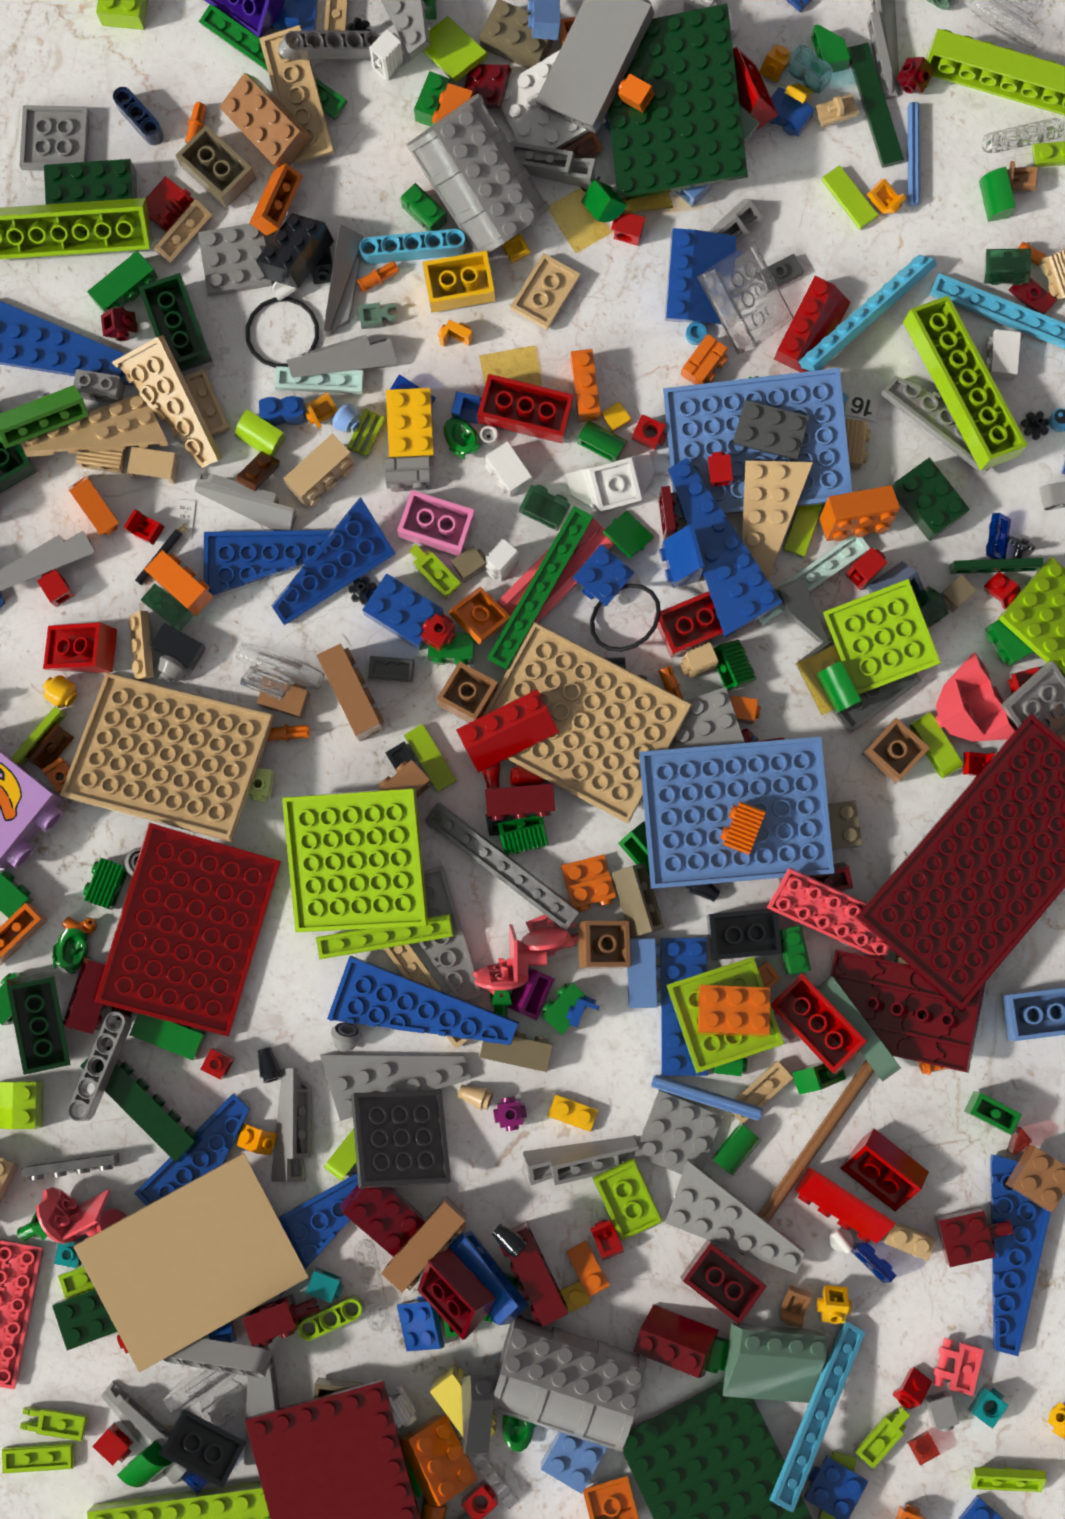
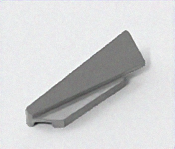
[509,141,596,189]
[323,225,363,337]
[286,335,397,378]
[0,531,95,591]
[271,1068,312,1182]
[523,1136,638,1185]
[244,1344,280,1465]

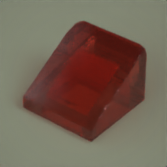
[1007,1126,1032,1155]

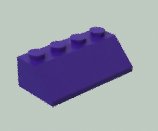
[204,0,285,38]

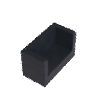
[150,623,206,671]

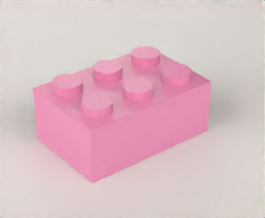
[397,490,475,556]

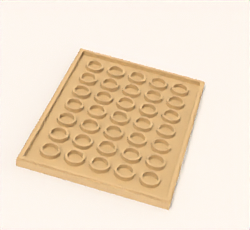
[483,622,693,824]
[60,673,275,842]
[73,1153,309,1373]

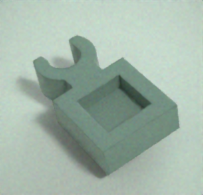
[358,302,398,329]

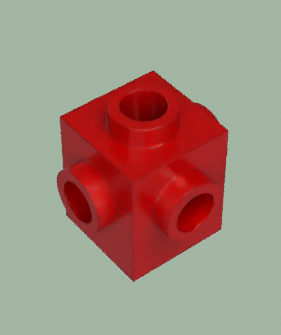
[421,613,456,652]

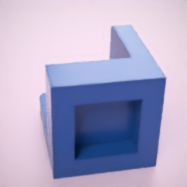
[451,391,482,424]

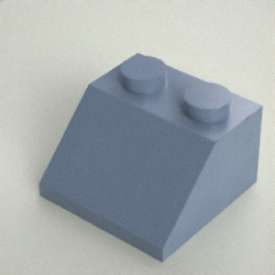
[867,561,930,610]

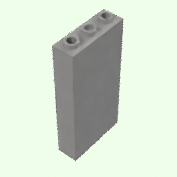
[536,0,655,134]

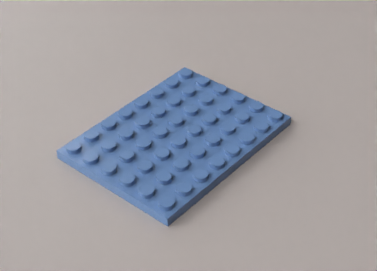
[663,368,852,519]
[639,737,834,889]

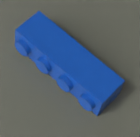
[446,1232,528,1326]

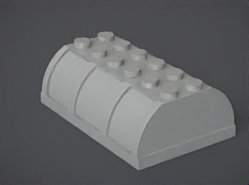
[406,94,550,253]
[493,1315,647,1452]

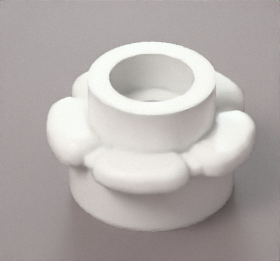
[478,426,499,447]

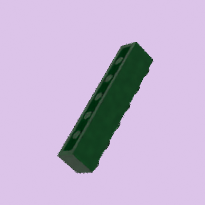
[80,1046,201,1162]

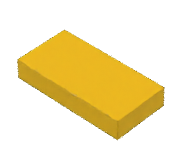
[784,82,814,103]

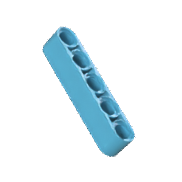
[359,229,466,264]

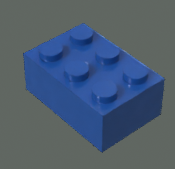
[362,573,444,650]

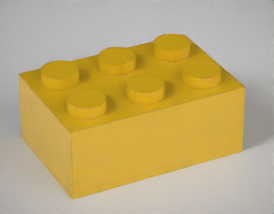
[422,251,495,313]
[386,388,435,458]

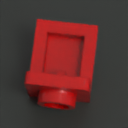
[124,509,165,545]
[983,572,1020,610]
[1008,667,1039,692]
[963,752,995,776]
[590,1220,624,1261]
[892,1367,933,1409]

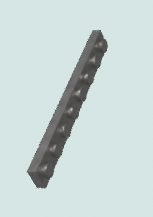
[424,802,581,931]

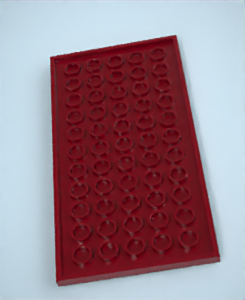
[855,713,1065,1010]
[245,1379,421,1519]

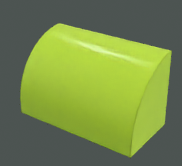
[235,409,286,457]

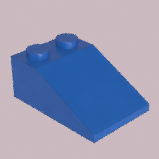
[659,524,704,588]

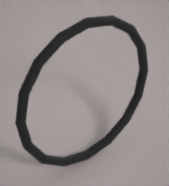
[245,297,319,368]
[590,584,661,652]

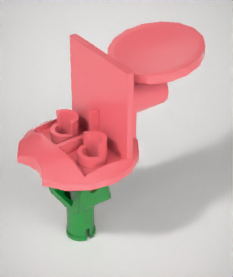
[473,924,567,1017]
[17,1187,127,1244]

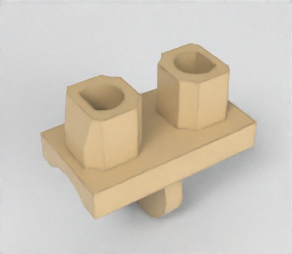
[815,93,859,128]

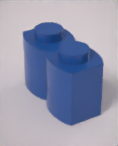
[769,87,814,137]
[259,396,307,426]

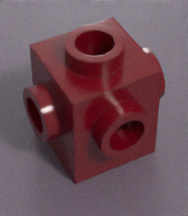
[896,57,934,94]
[101,307,138,341]

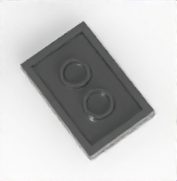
[733,400,810,461]

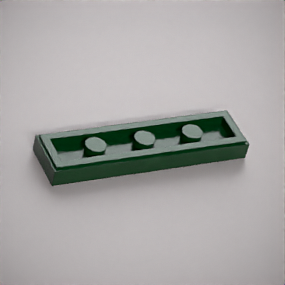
[949,558,1043,574]

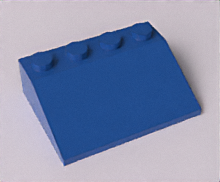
[664,228,737,325]

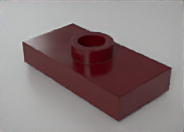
[1008,273,1057,315]

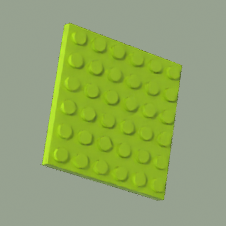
[282,788,428,933]

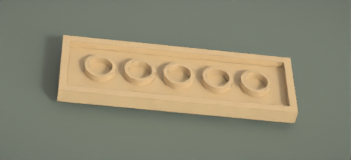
[259,25,335,166]

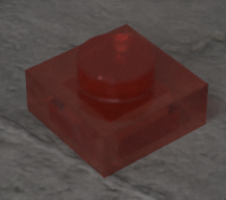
[907,1431,940,1466]

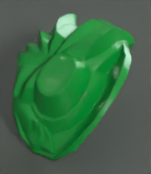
[444,417,480,459]
[52,928,88,974]
[502,1414,537,1452]

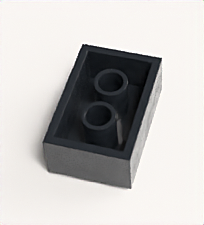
[256,213,334,289]
[706,909,782,960]
[157,1409,247,1488]

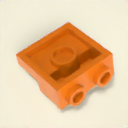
[448,586,511,645]
[561,854,616,911]
[583,1476,639,1519]

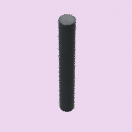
[135,529,183,586]

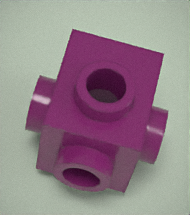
[493,1097,527,1131]

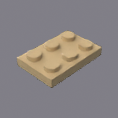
[510,253,581,331]

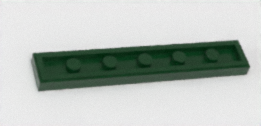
[849,42,904,168]

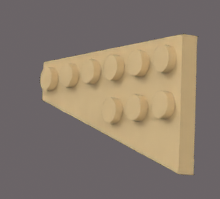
[112,335,222,468]
[21,394,168,457]
[742,461,813,579]

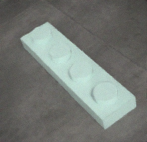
[275,366,364,394]

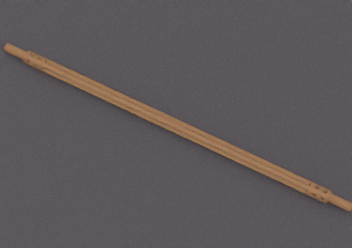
[737,1060,874,1255]

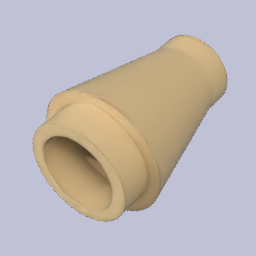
[458,1084,493,1110]

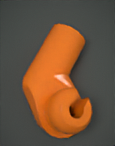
[62,916,97,935]

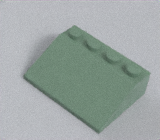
[723,1323,828,1403]

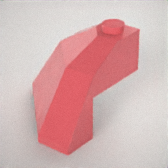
[935,652,1016,742]

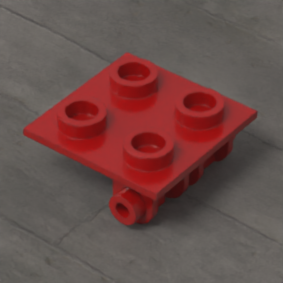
[146,176,195,232]

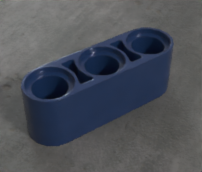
[113,87,164,145]

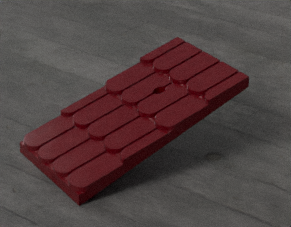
[830,950,986,1073]

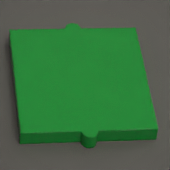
[603,511,654,559]

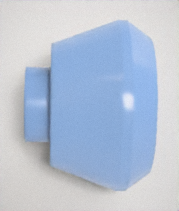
[332,404,361,433]

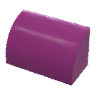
[508,967,555,1021]

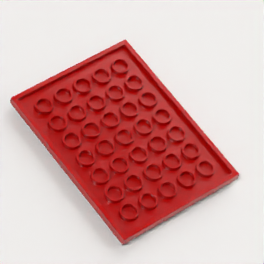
[94,823,281,1037]

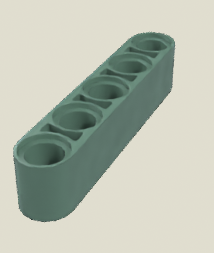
[816,976,901,1082]

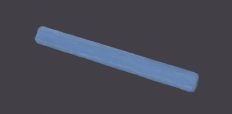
[907,102,921,206]
[651,1075,763,1121]

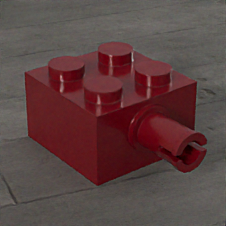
[935,1207,1013,1267]
[242,1294,320,1347]

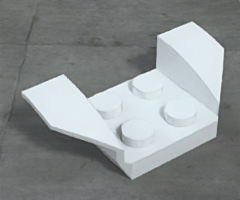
[565,451,655,512]

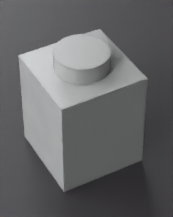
[924,1391,960,1432]

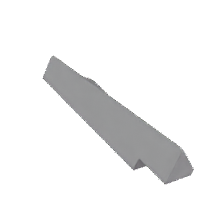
[867,0,900,99]
[708,199,763,244]
[194,474,297,531]
[101,1381,187,1484]

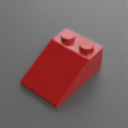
[43,622,117,673]

